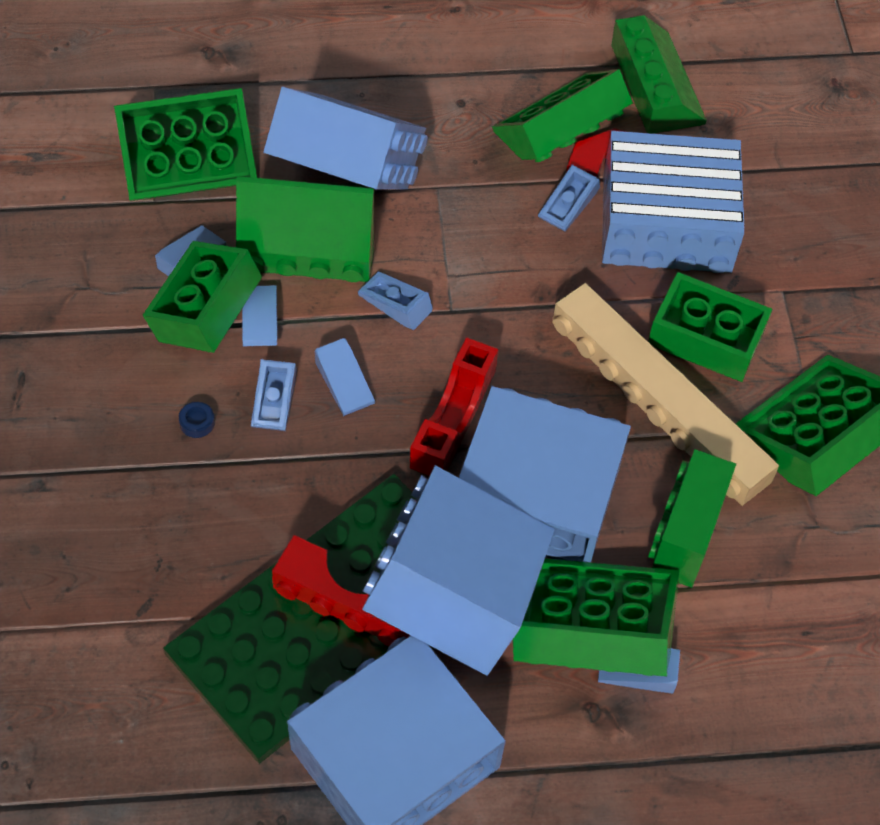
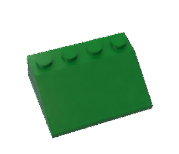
[114,88,257,202]
[236,176,374,282]
[736,354,880,496]
[513,559,679,677]

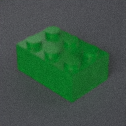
[143,241,262,353]
[648,272,773,382]
[648,449,737,588]

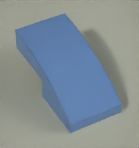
[242,285,278,346]

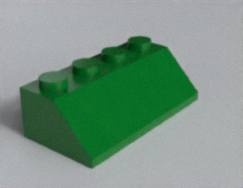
[611,15,707,134]
[492,69,633,162]

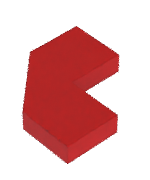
[566,128,627,178]

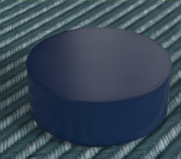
[179,402,215,438]

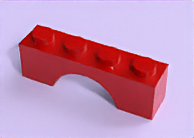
[410,337,498,476]
[272,535,411,647]

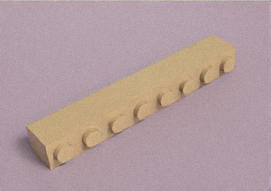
[552,283,779,506]

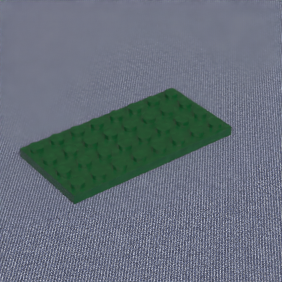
[163,474,416,764]

